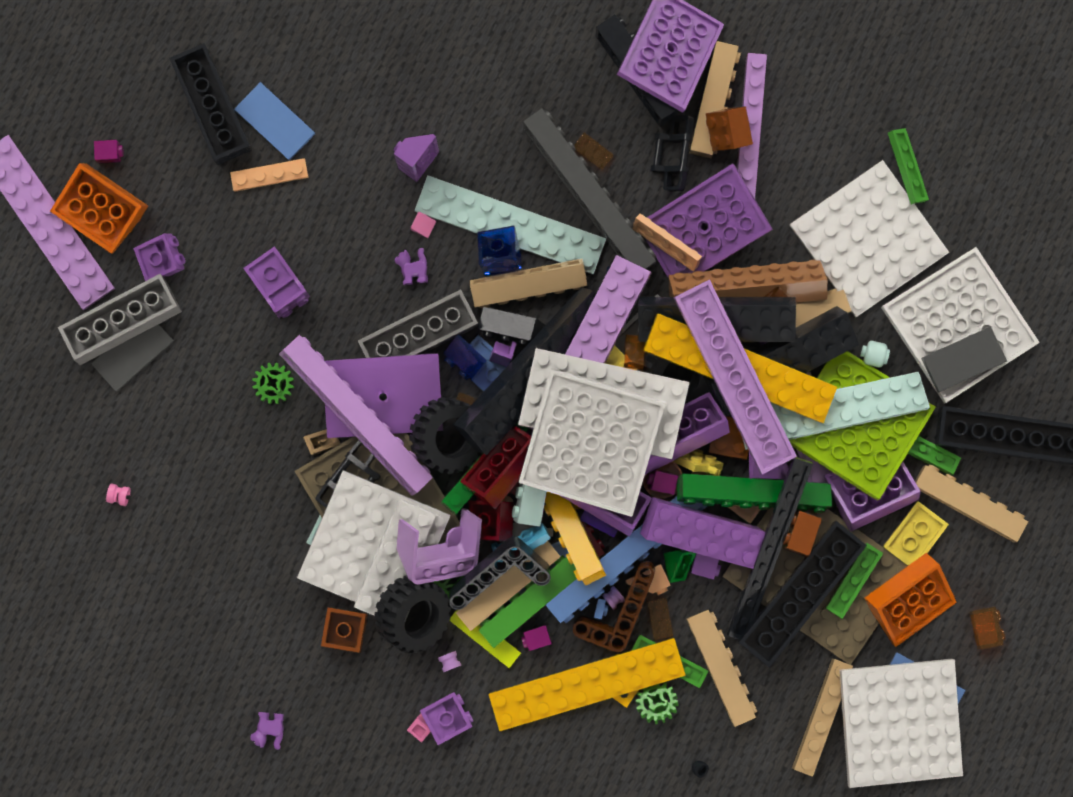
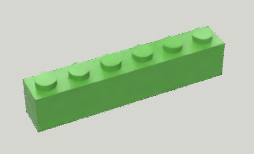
[479,555,577,648]

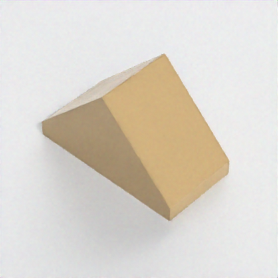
[303,429,340,457]

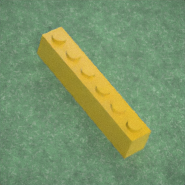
[544,492,606,586]

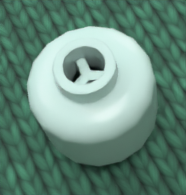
[860,341,890,368]

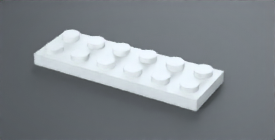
[354,499,436,615]

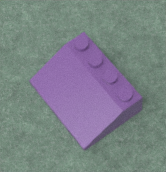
[824,462,921,532]

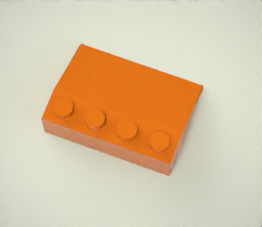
[50,163,148,254]
[865,553,957,647]

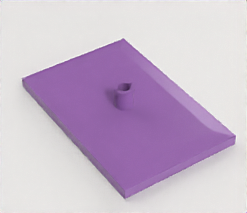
[617,0,724,113]
[645,164,773,278]
[325,353,443,438]

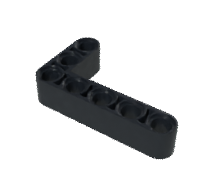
[449,537,551,610]

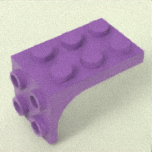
[243,246,310,318]

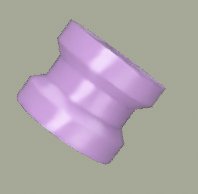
[602,586,625,610]
[438,651,461,672]

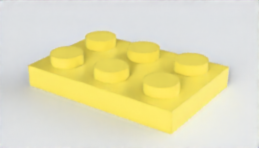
[883,501,949,566]

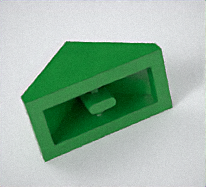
[664,550,696,583]

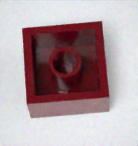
[468,500,514,541]

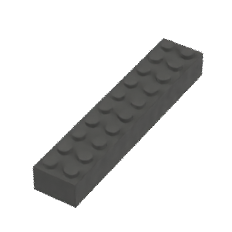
[523,108,656,270]

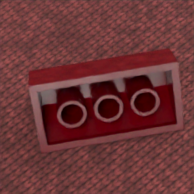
[460,425,532,509]

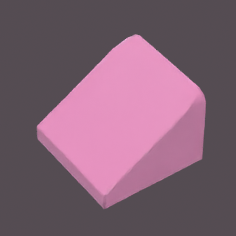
[411,212,437,238]
[407,714,431,743]

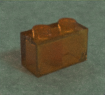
[969,607,1005,650]

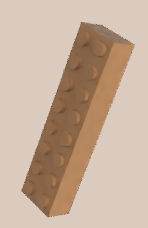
[668,260,828,303]

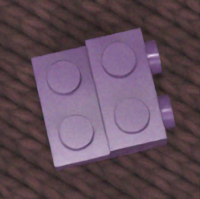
[133,233,185,281]
[420,692,473,745]

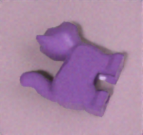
[395,248,428,285]
[250,712,284,750]

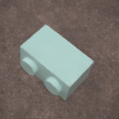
[512,483,547,527]

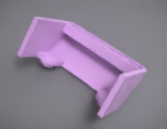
[397,508,482,585]

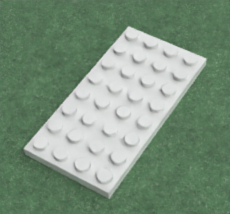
[518,348,689,459]

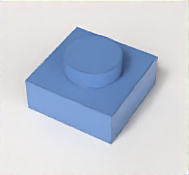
[594,599,609,619]

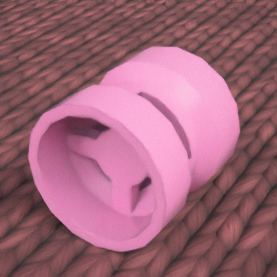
[106,484,131,506]

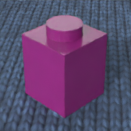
[94,140,124,163]
[646,470,678,495]
[521,625,551,651]

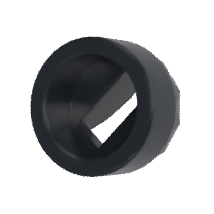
[691,760,709,778]

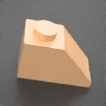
[625,564,670,595]

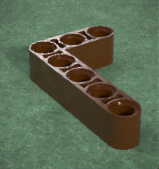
[573,561,655,652]

